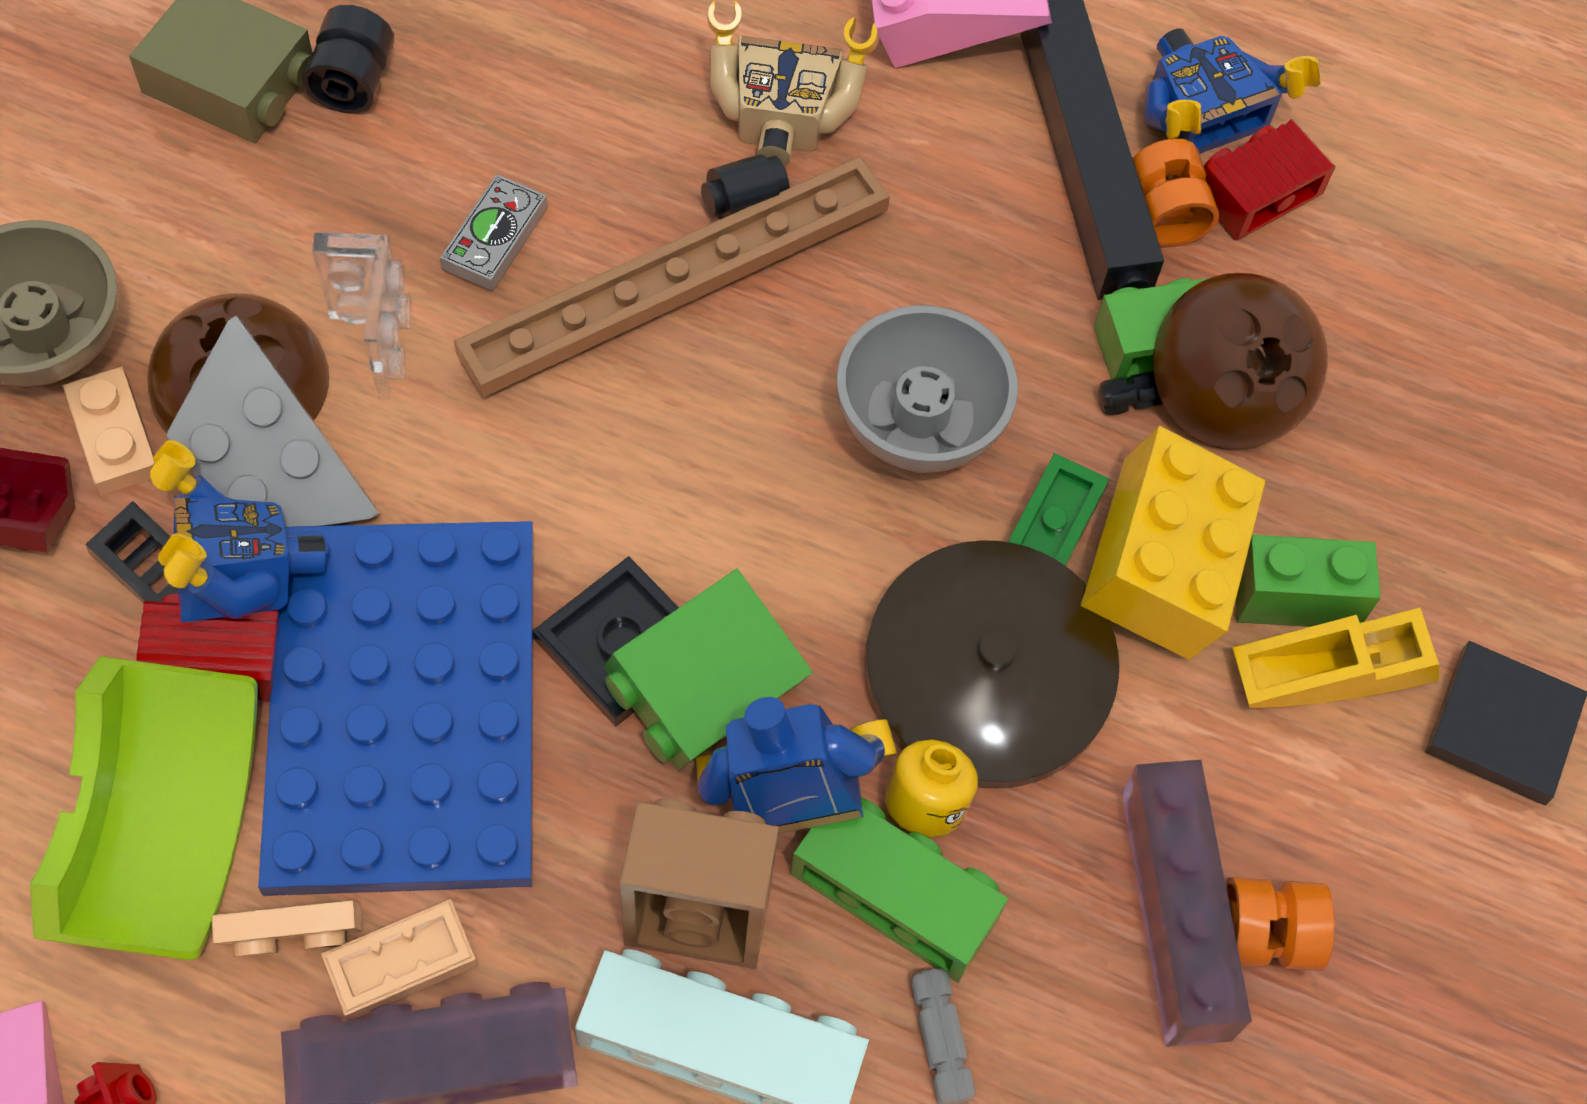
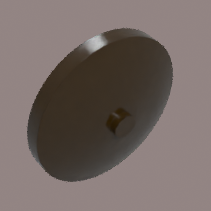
[865,540,1119,788]

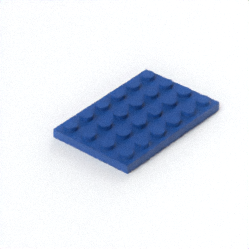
[258,521,534,896]

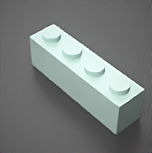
[575,949,869,1104]

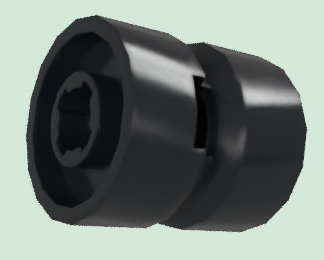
[302,5,394,113]

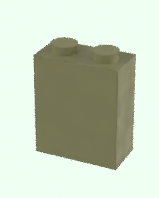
[129,0,312,144]

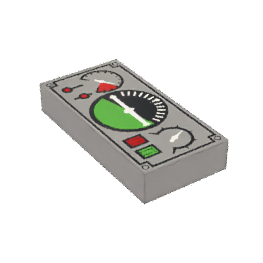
[440,174,548,292]

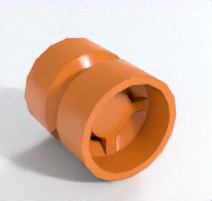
[1132,139,1219,247]
[1219,877,1335,971]

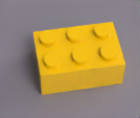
[1081,426,1266,660]

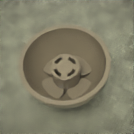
[0,220,119,387]

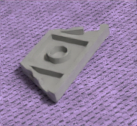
[166,315,380,527]

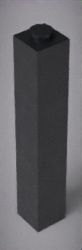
[1020,0,1164,300]

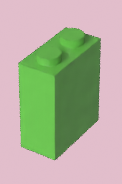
[603,568,813,771]

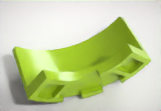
[30,656,258,960]

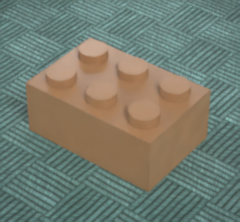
[620,798,779,969]

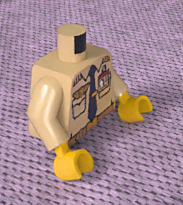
[707,1,879,166]

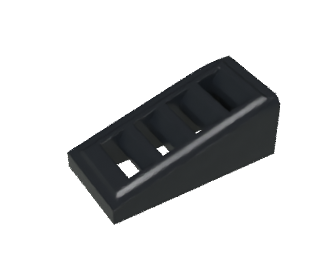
[85,501,178,603]

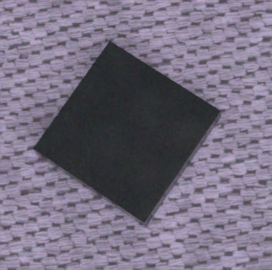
[532,556,679,727]
[1425,641,1587,805]

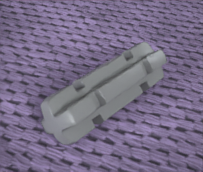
[911,968,976,1104]

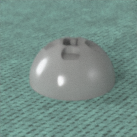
[837,305,1018,473]

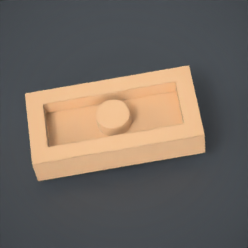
[62,366,154,496]
[212,900,363,957]

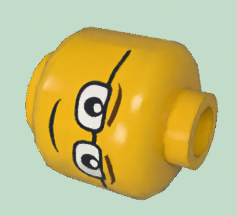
[885,739,978,838]

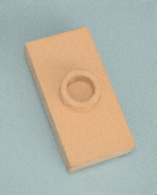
[321,899,478,1022]

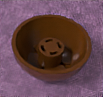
[1153,273,1328,449]
[147,293,330,433]

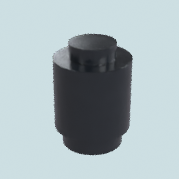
[701,154,790,219]

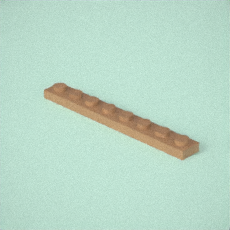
[454,156,890,398]

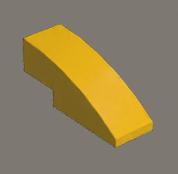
[1232,607,1439,708]

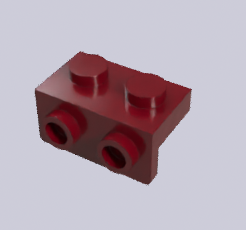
[0,448,75,553]

